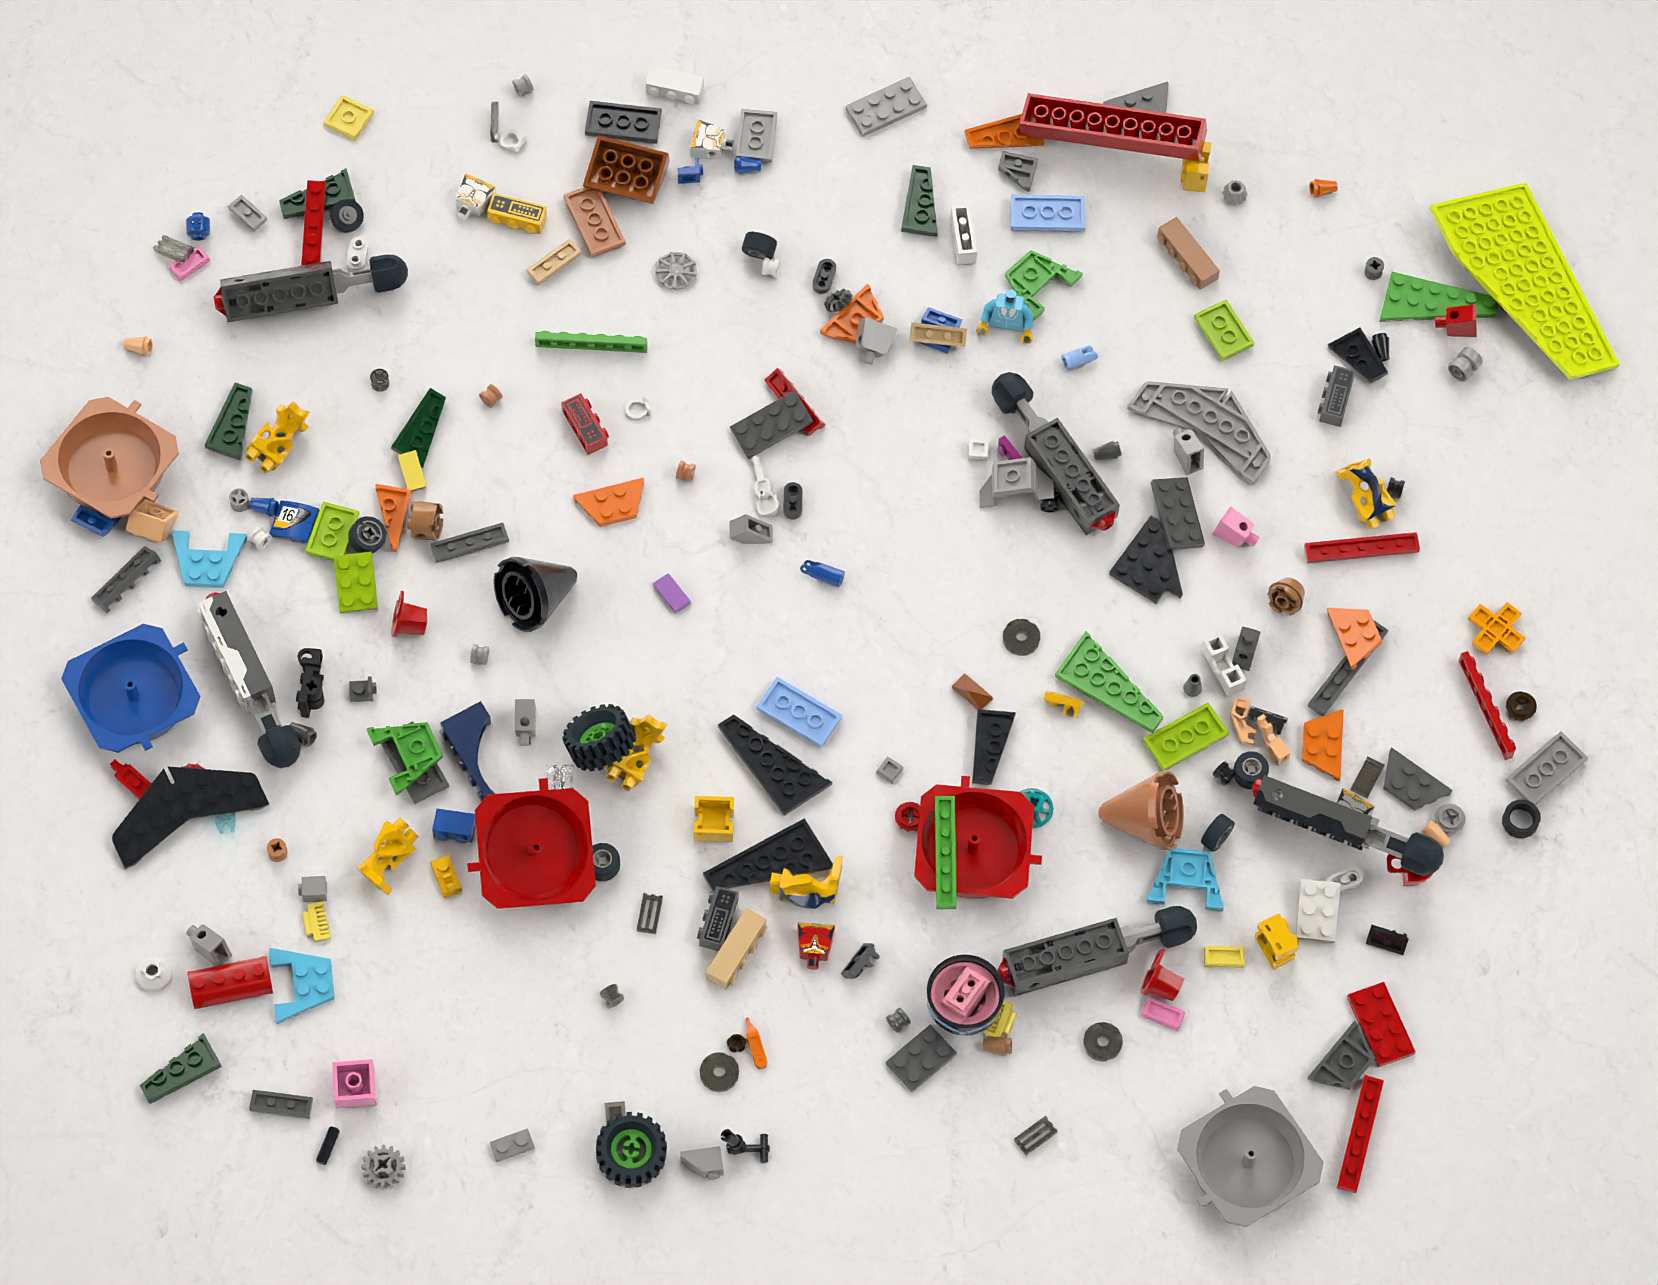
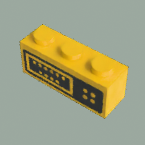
[487,193,547,234]

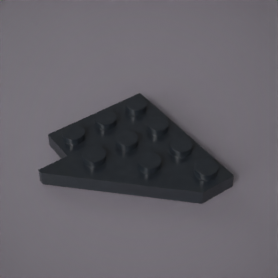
[1109,516,1183,604]

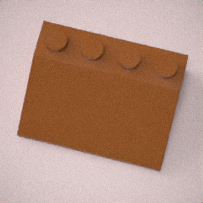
[583,135,670,204]

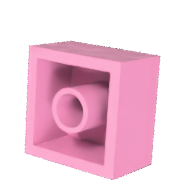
[332,1059,377,1108]

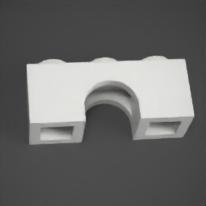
[1201,633,1247,697]

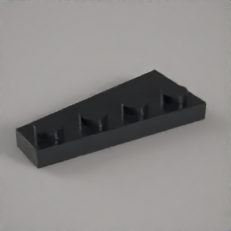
[972,709,1016,785]

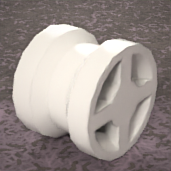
[762,257,780,278]
[248,526,272,550]

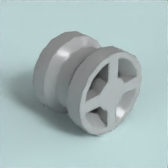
[512,74,534,97]
[229,488,249,512]
[470,644,489,665]

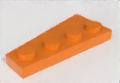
[964,114,1045,149]

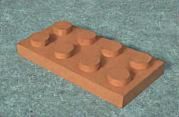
[563,187,626,257]

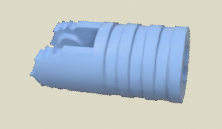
[1061,345,1099,370]

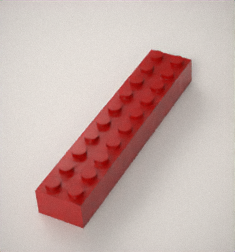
[1019,93,1207,161]

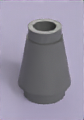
[1093,441,1122,460]
[1183,674,1202,697]
[289,722,317,746]

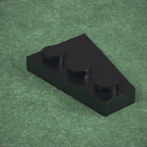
[1328,327,1388,383]

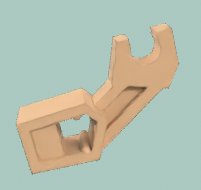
[1230,696,1256,746]
[1257,714,1291,765]

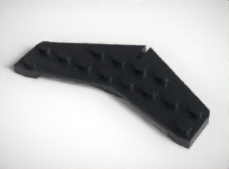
[112,766,269,870]

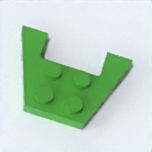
[1005,250,1083,321]
[367,722,443,795]

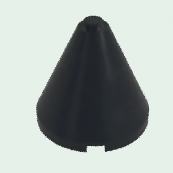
[493,557,577,632]

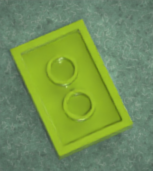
[1194,299,1255,361]
[305,501,360,561]
[333,552,378,613]

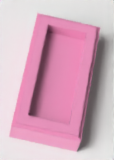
[169,245,210,282]
[1141,997,1185,1031]

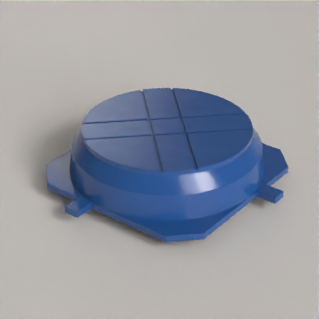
[61,623,201,753]

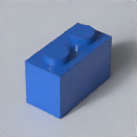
[432,808,476,844]

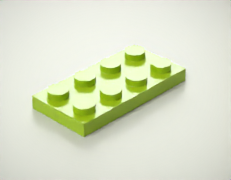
[1143,702,1229,772]

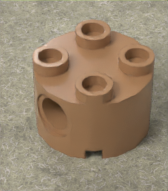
[407,501,444,541]

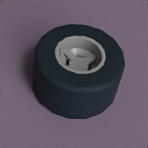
[742,231,777,260]
[1233,751,1269,789]
[587,843,620,881]

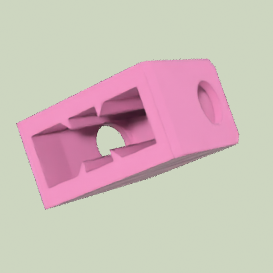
[1212,506,1260,547]

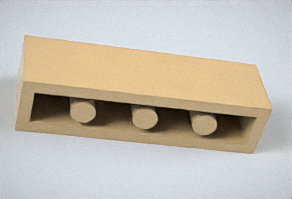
[706,908,768,990]

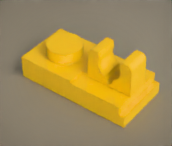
[1044,690,1084,718]
[430,855,463,898]

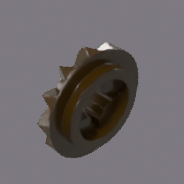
[1506,691,1537,721]

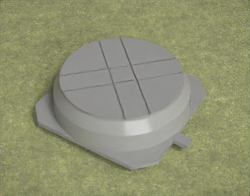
[1177,1086,1324,1227]

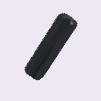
[316,1126,340,1165]

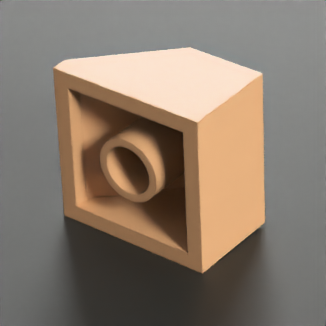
[126,499,179,543]

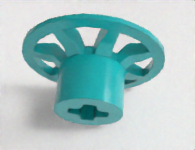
[1020,788,1054,828]

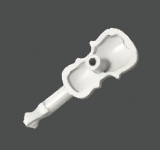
[751,456,780,517]

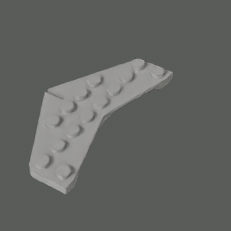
[1127,381,1271,485]

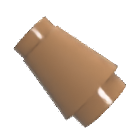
[983,1036,1012,1056]

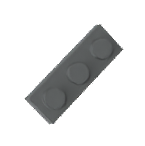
[249,1090,313,1119]

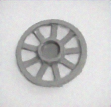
[655,252,697,289]

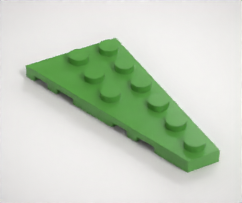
[1379,271,1499,322]
[1055,631,1163,734]

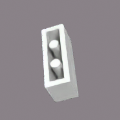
[646,65,704,104]
[950,204,977,265]

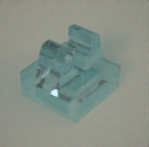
[215,813,236,834]

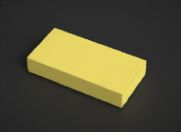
[398,450,427,491]
[1204,946,1245,968]

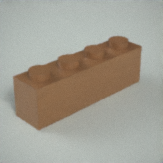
[1157,217,1220,290]

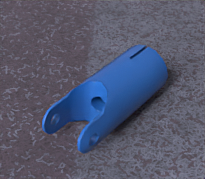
[800,560,845,587]

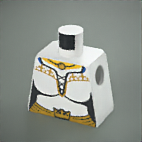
[690,119,734,159]
[456,173,497,220]

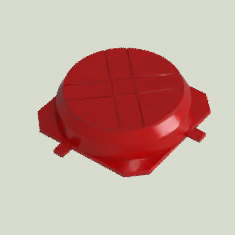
[914,776,1042,899]
[467,778,596,909]

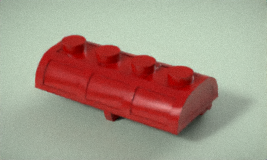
[187,956,273,1010]

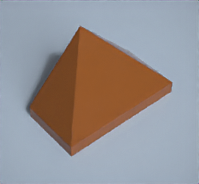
[952,673,993,709]

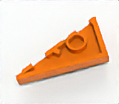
[375,484,412,552]

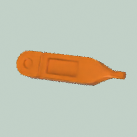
[746,1017,767,1069]

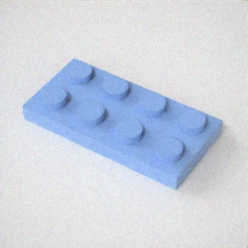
[1011,194,1085,231]
[756,677,842,748]

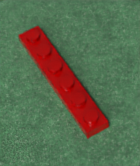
[301,180,326,266]
[1304,532,1420,563]
[1458,651,1516,760]
[1337,1075,1384,1193]

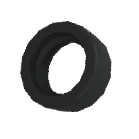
[1502,799,1541,839]

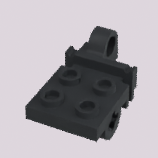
[296,648,325,718]

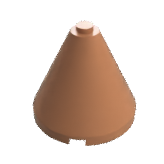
[1098,771,1184,850]

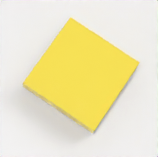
[323,95,374,141]

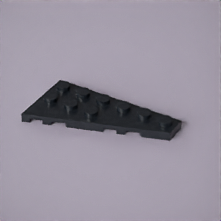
[703,818,833,892]

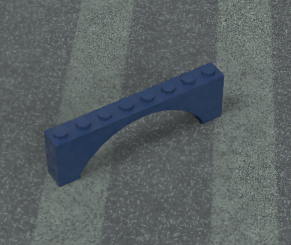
[439,701,495,802]

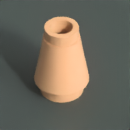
[123,337,153,355]
[1421,820,1450,848]

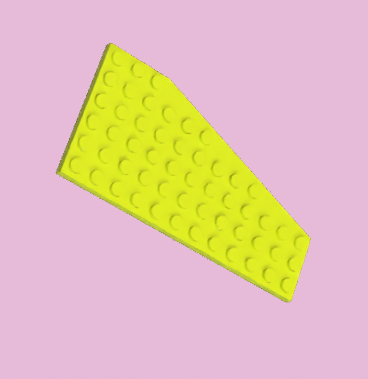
[1429,183,1620,380]

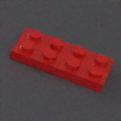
[1347,982,1416,1068]

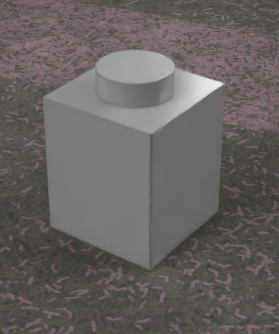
[298,876,327,902]

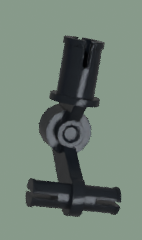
[721,1129,770,1163]

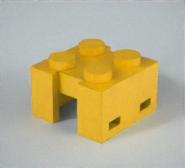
[1180,142,1211,192]
[693,796,734,842]
[1254,913,1299,970]

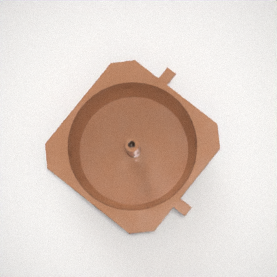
[40,397,179,519]

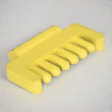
[302,901,331,942]
[984,1001,1017,1038]

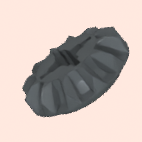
[824,289,852,312]

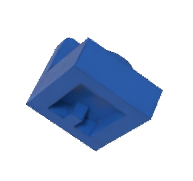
[677,158,703,184]

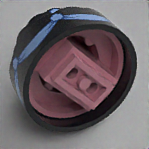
[927,954,1005,1036]

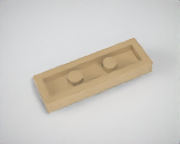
[527,239,582,285]
[909,322,967,347]

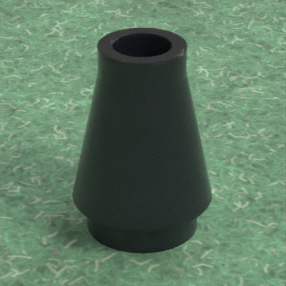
[1371,333,1390,362]

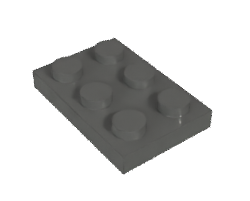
[886,1024,957,1093]

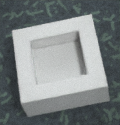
[968,439,988,460]

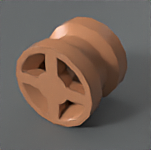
[479,384,503,408]
[676,460,696,482]
[267,838,288,862]

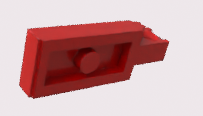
[109,759,152,799]

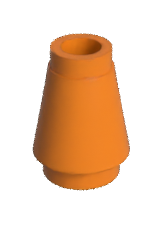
[1309,179,1338,197]

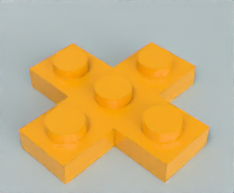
[1468,602,1526,656]

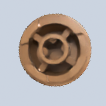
[1267,577,1305,616]

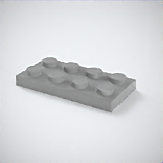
[846,77,927,137]
[1505,731,1588,805]

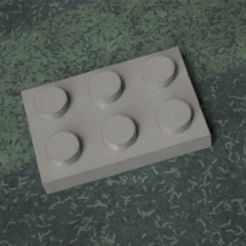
[735,109,777,163]

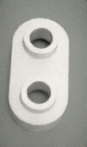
[346,237,369,272]
[1326,867,1363,894]

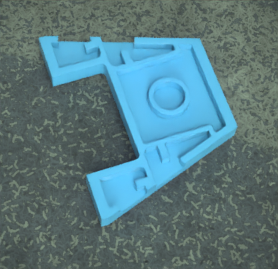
[172,530,247,588]
[1147,848,1224,911]
[269,948,335,1024]

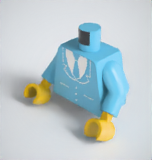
[976,290,1034,343]

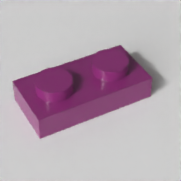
[998,435,1022,460]

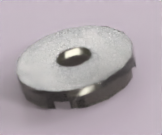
[1002,619,1041,656]
[1083,1022,1123,1062]
[699,1052,739,1092]

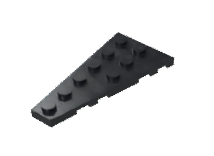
[718,714,832,816]

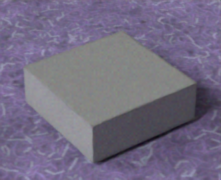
[876,756,903,783]

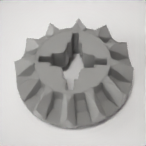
[1434,804,1466,834]

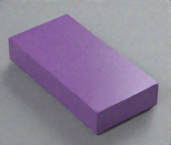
[653,573,691,614]

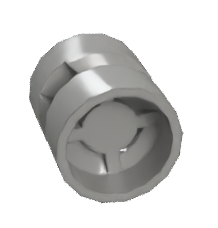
[1448,347,1483,382]

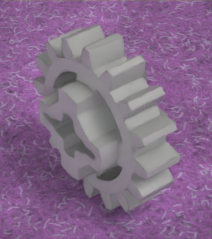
[361,1145,406,1190]

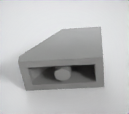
[729,514,773,544]
[680,1146,724,1179]

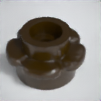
[727,1034,746,1053]

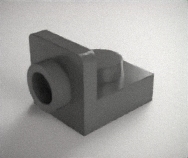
[349,676,377,702]

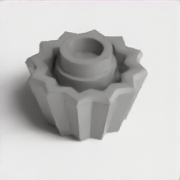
[1222,180,1248,205]

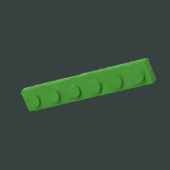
[535,331,648,353]
[935,796,957,909]

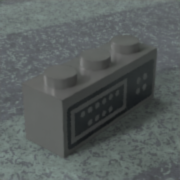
[1317,365,1356,427]
[697,886,739,951]

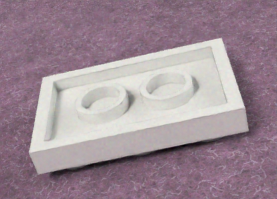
[1296,879,1341,942]

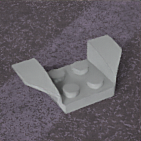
[979,457,1054,508]

